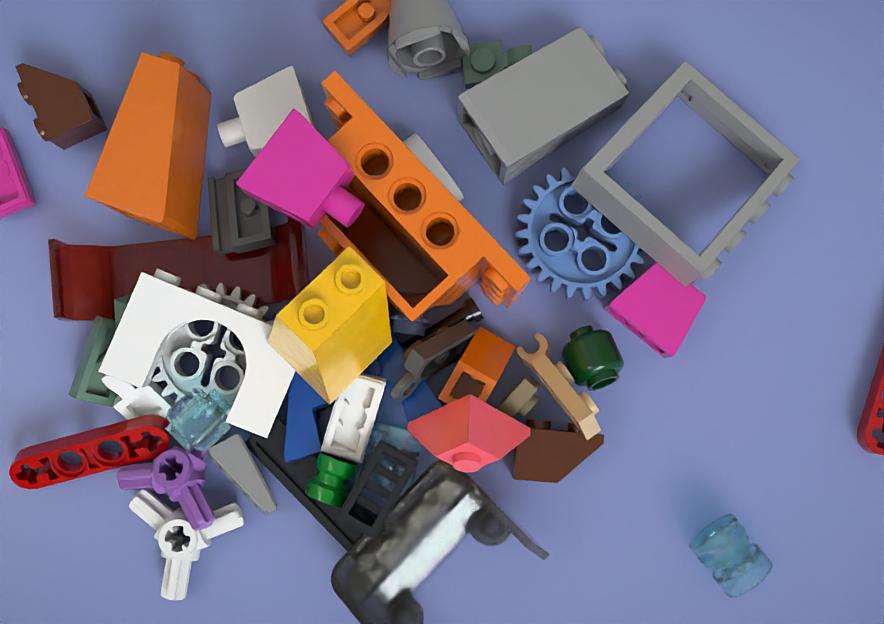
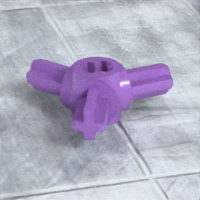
[117,415,221,531]

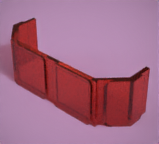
[48,216,310,322]

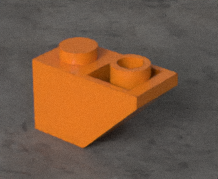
[438,326,516,404]

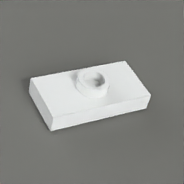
[320,372,387,463]

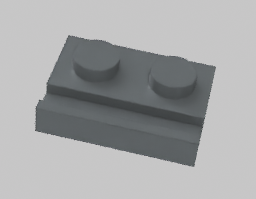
[207,169,277,258]

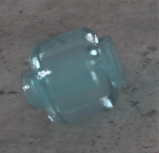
[165,387,232,453]

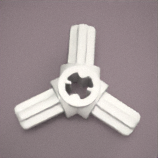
[129,489,245,601]

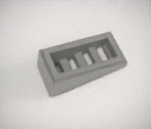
[206,433,278,516]

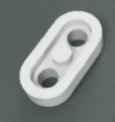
[403,133,464,202]

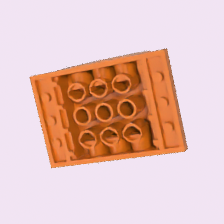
[317,70,531,322]

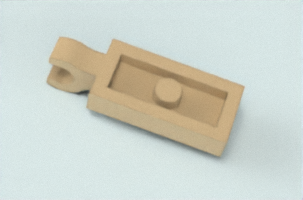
[517,333,601,440]

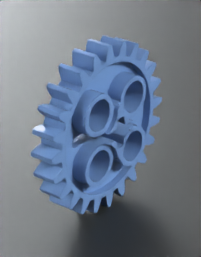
[515,165,645,301]

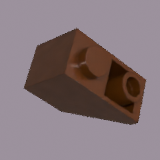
[15,63,108,150]
[512,419,604,483]

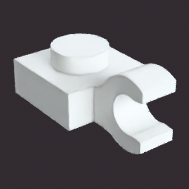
[101,375,175,420]

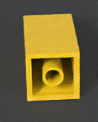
[267,246,392,405]

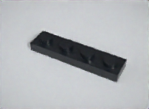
[245,415,393,566]

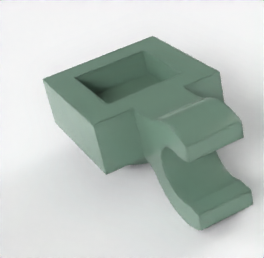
[462,40,532,89]

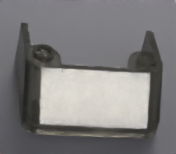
[331,460,550,624]

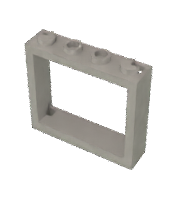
[571,61,801,287]

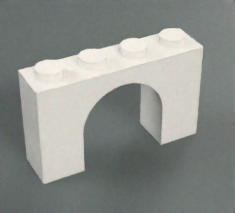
[99,268,295,438]

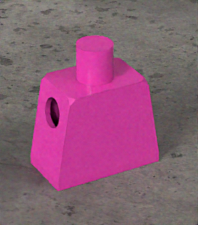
[236,108,365,229]
[603,262,706,358]

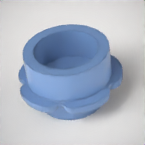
[389,310,430,337]

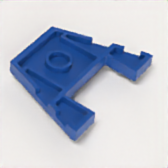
[284,332,443,463]

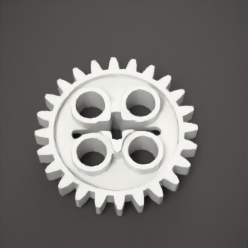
[152,283,274,419]

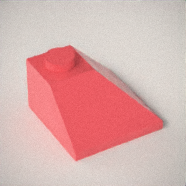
[407,394,530,472]

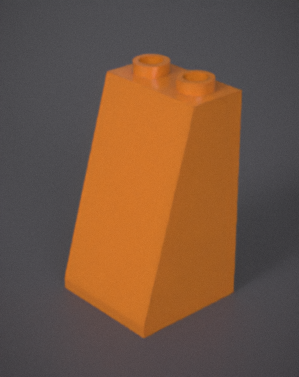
[85,52,211,241]

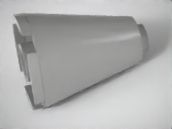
[387,0,470,79]

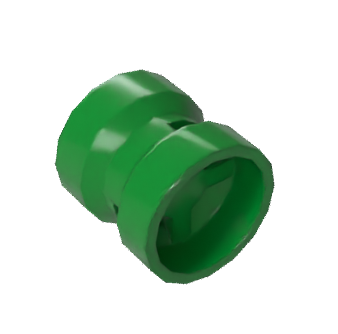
[305,451,360,507]

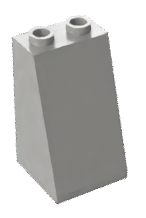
[457,26,629,185]

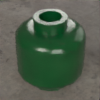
[562,325,624,391]

